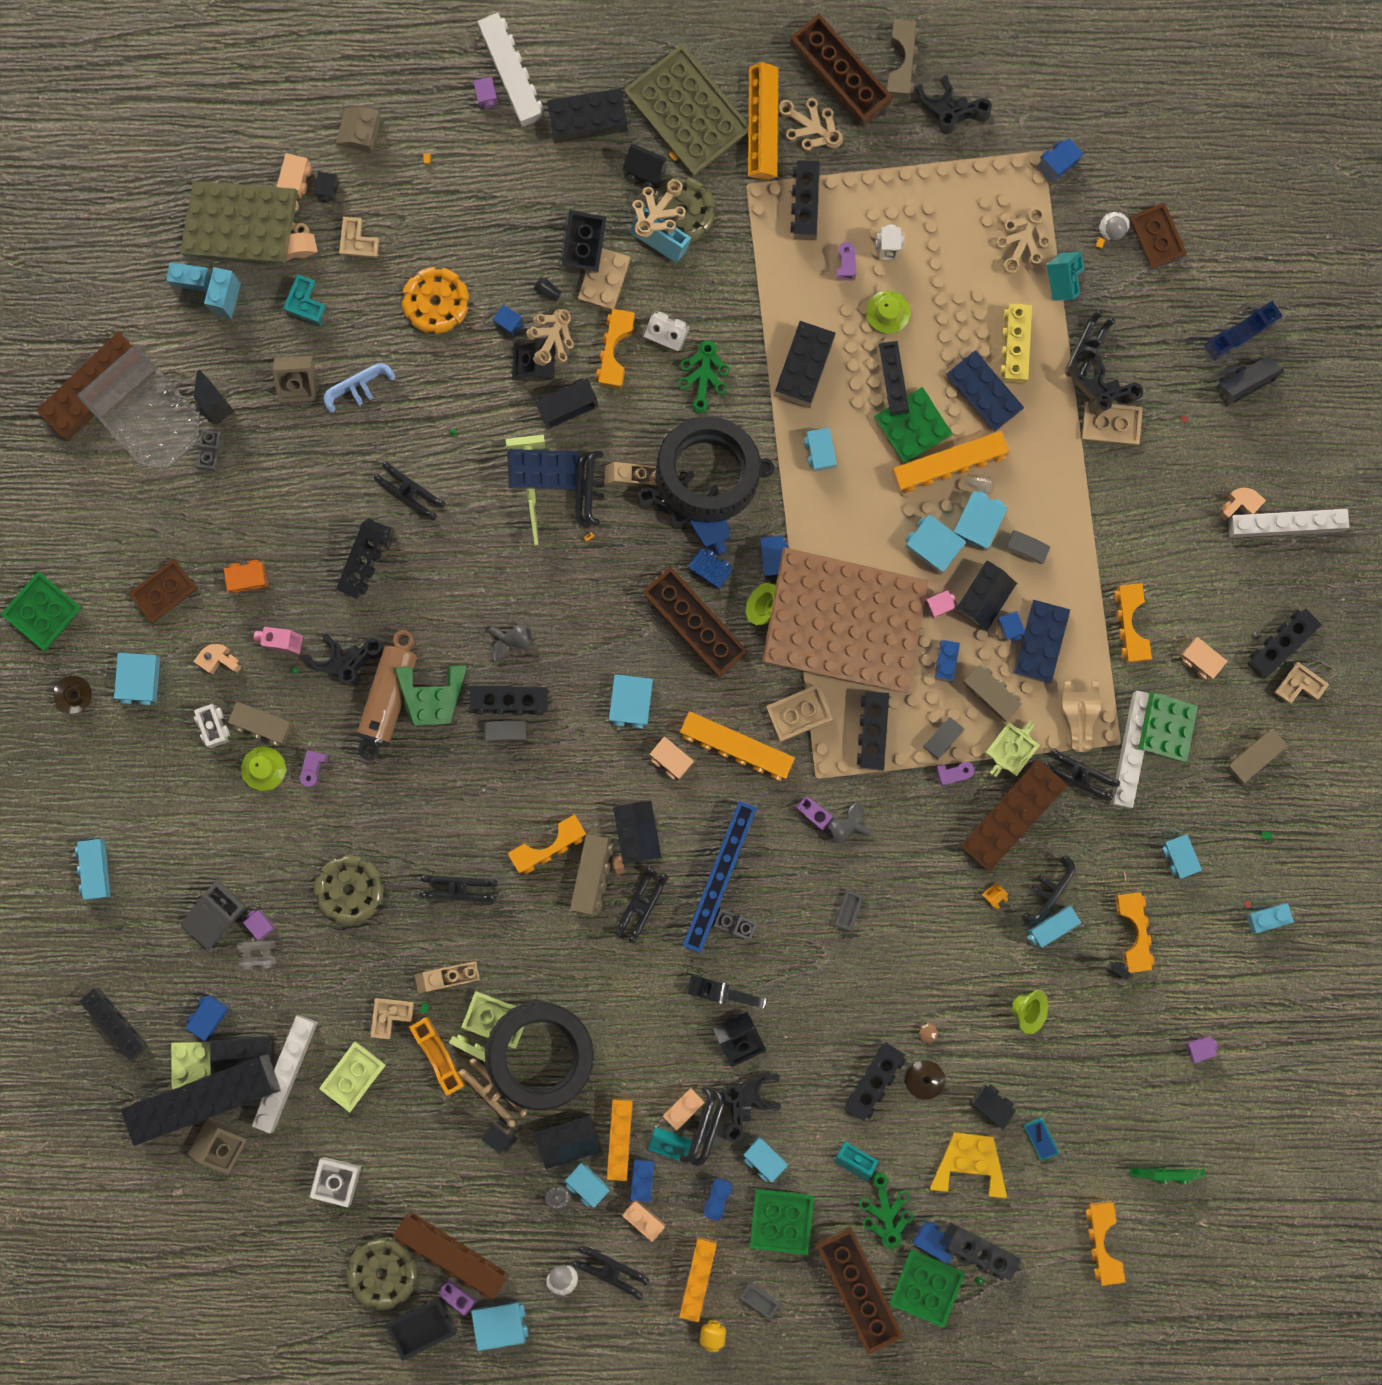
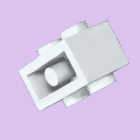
[876,224,904,260]
[644,312,690,351]
[194,704,230,748]

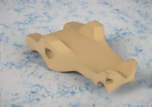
[1061,681,1101,752]

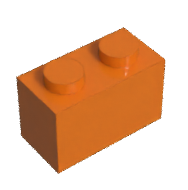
[224,560,268,593]

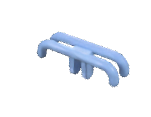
[324,363,395,412]

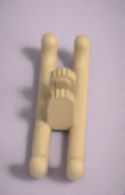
[459,1058,527,1128]

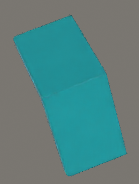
[1046,251,1084,301]
[283,274,326,327]

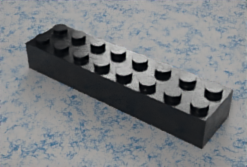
[121,1054,281,1146]

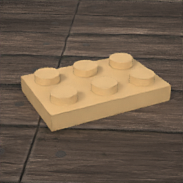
[578,248,631,311]
[1081,401,1143,446]
[766,684,834,742]

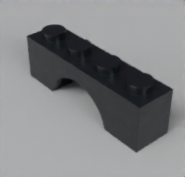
[481,1118,518,1154]

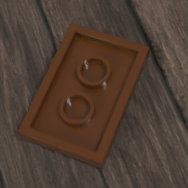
[1129,202,1187,269]
[129,559,198,624]

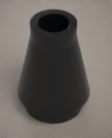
[533,277,562,302]

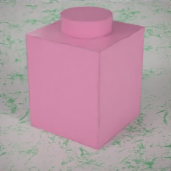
[925,590,957,619]

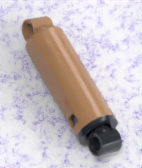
[356,630,417,761]

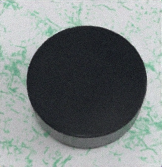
[760,458,774,478]

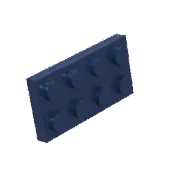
[946,350,1024,433]
[507,449,579,490]
[1013,599,1071,684]

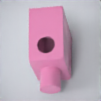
[254,627,303,654]

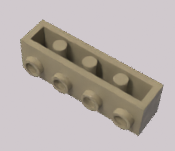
[570,834,614,916]

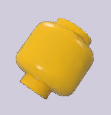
[700,1320,726,1352]

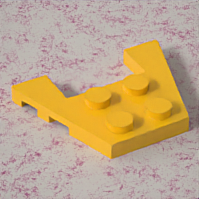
[930,1132,1007,1198]

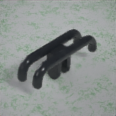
[1065,310,1115,378]
[575,451,605,528]
[373,462,446,521]
[1044,749,1121,801]
[1022,855,1075,924]
[615,866,668,944]
[419,875,498,903]
[680,1087,725,1166]
[571,1246,650,1300]

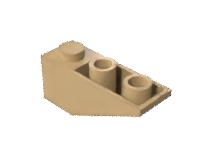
[604,462,657,487]
[414,961,480,993]

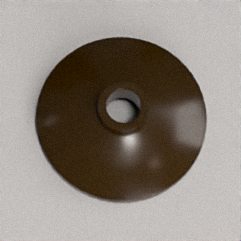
[53,676,92,714]
[906,1060,945,1099]

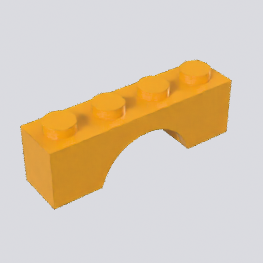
[596,309,636,390]
[1114,583,1152,664]
[508,814,586,875]
[1115,892,1154,973]
[409,1017,466,1096]
[607,1099,633,1181]
[1085,1201,1125,1286]
[679,1237,717,1322]

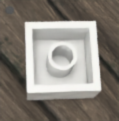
[310,1157,361,1207]

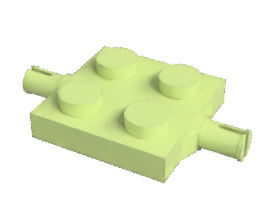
[985,721,1040,777]

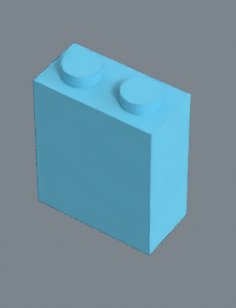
[204,267,241,319]
[954,491,1008,551]
[905,514,966,575]
[114,653,160,706]
[609,674,653,729]
[1026,906,1082,948]
[471,1300,529,1351]

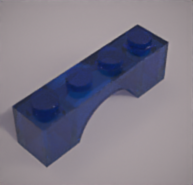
[1204,301,1283,361]

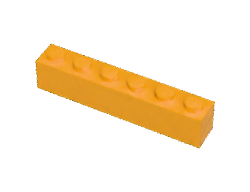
[748,62,779,181]
[892,431,1009,494]
[680,711,795,781]

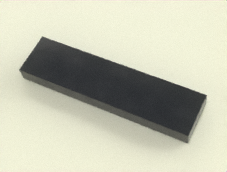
[879,341,909,416]

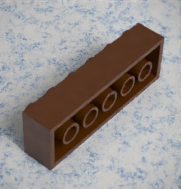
[790,13,893,128]
[36,332,149,441]
[642,566,748,679]
[960,759,1068,872]
[393,1211,509,1300]
[815,1225,904,1355]

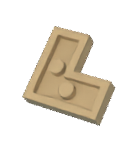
[339,217,380,258]
[1274,662,1329,704]
[371,998,414,1039]

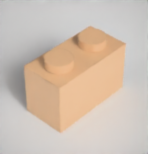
[277,153,312,199]
[1180,637,1228,681]
[650,736,694,780]
[663,1088,705,1130]
[623,1201,665,1242]

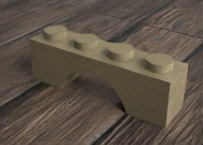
[887,19,919,100]

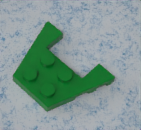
[393,665,466,725]

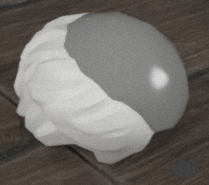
[1099,212,1129,240]
[547,1265,578,1296]

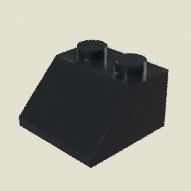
[623,143,667,189]
[512,338,556,382]
[713,1011,767,1067]
[969,1084,1016,1130]

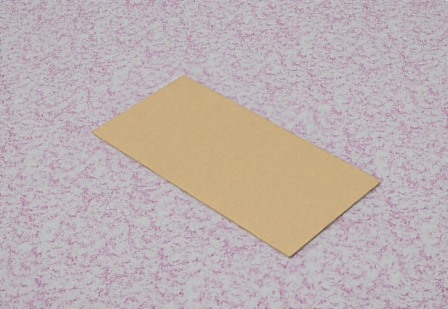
[746,151,1121,779]

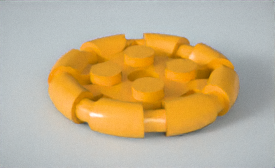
[401,267,469,334]

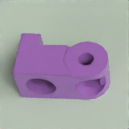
[836,242,856,281]
[300,750,328,787]
[935,762,974,786]
[796,796,834,832]
[438,1279,478,1316]

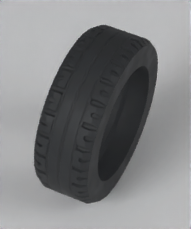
[655,416,761,523]
[485,1002,594,1111]

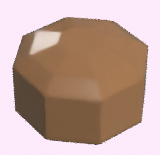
[612,856,625,875]
[918,1023,938,1043]

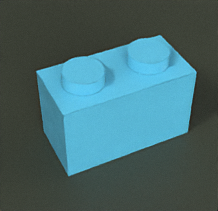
[166,263,211,292]
[804,428,837,472]
[1162,834,1202,879]
[1246,904,1294,933]
[743,1137,788,1182]
[565,1162,611,1208]

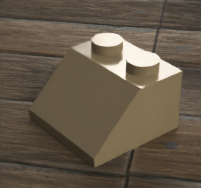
[336,106,381,153]
[272,356,316,403]
[188,1119,247,1174]

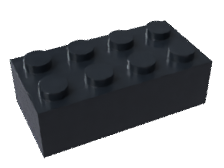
[547,88,628,144]
[774,321,836,408]

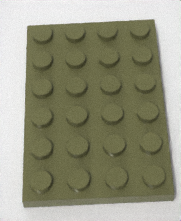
[623,44,748,177]
[180,181,298,264]

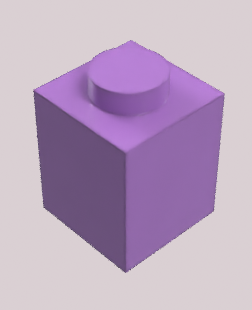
[474,77,498,109]
[243,910,276,940]
[1185,1036,1218,1063]

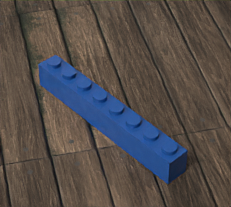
[683,801,757,953]

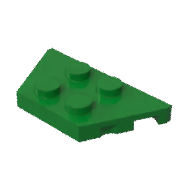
[1130,1168,1206,1184]

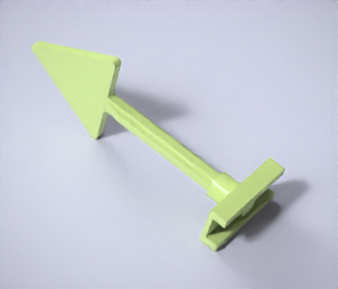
[506,435,546,546]

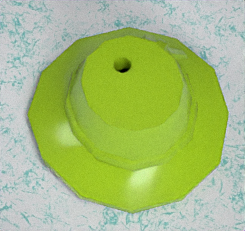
[866,290,911,334]
[745,582,776,626]
[241,746,287,791]
[1012,990,1049,1034]

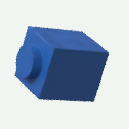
[493,304,524,337]
[997,611,1025,643]

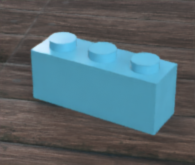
[630,207,692,263]
[75,839,111,900]

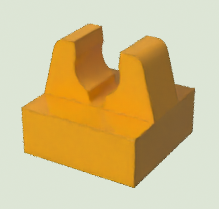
[981,882,1008,909]

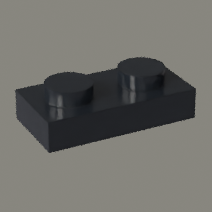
[1105,961,1131,980]

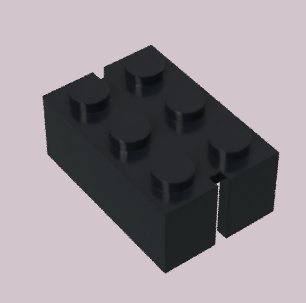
[536,378,599,430]
[385,1296,458,1361]

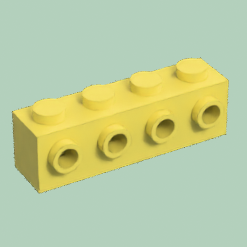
[1000,304,1032,384]

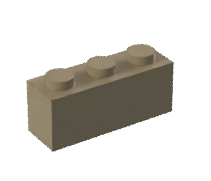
[963,665,1022,722]
[228,701,293,746]
[1226,728,1288,785]

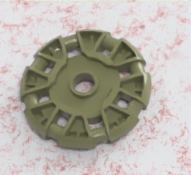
[653,177,716,242]
[314,855,384,925]
[346,1238,417,1310]

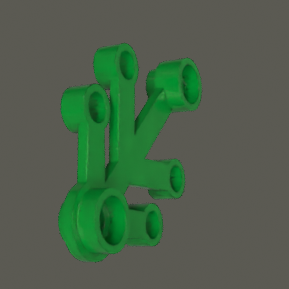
[678,340,730,414]
[859,1172,913,1249]

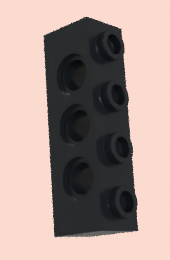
[790,160,820,240]
[336,518,389,599]
[1247,608,1322,679]
[469,686,548,715]
[857,691,889,771]
[79,988,149,1060]
[843,1041,906,1121]
[940,1222,1021,1281]

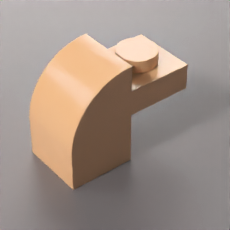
[286,233,317,261]
[1220,488,1266,521]
[194,644,241,674]

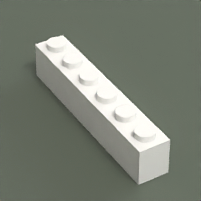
[477,13,544,127]
[1228,509,1349,538]
[1110,691,1149,809]
[252,1015,318,1133]

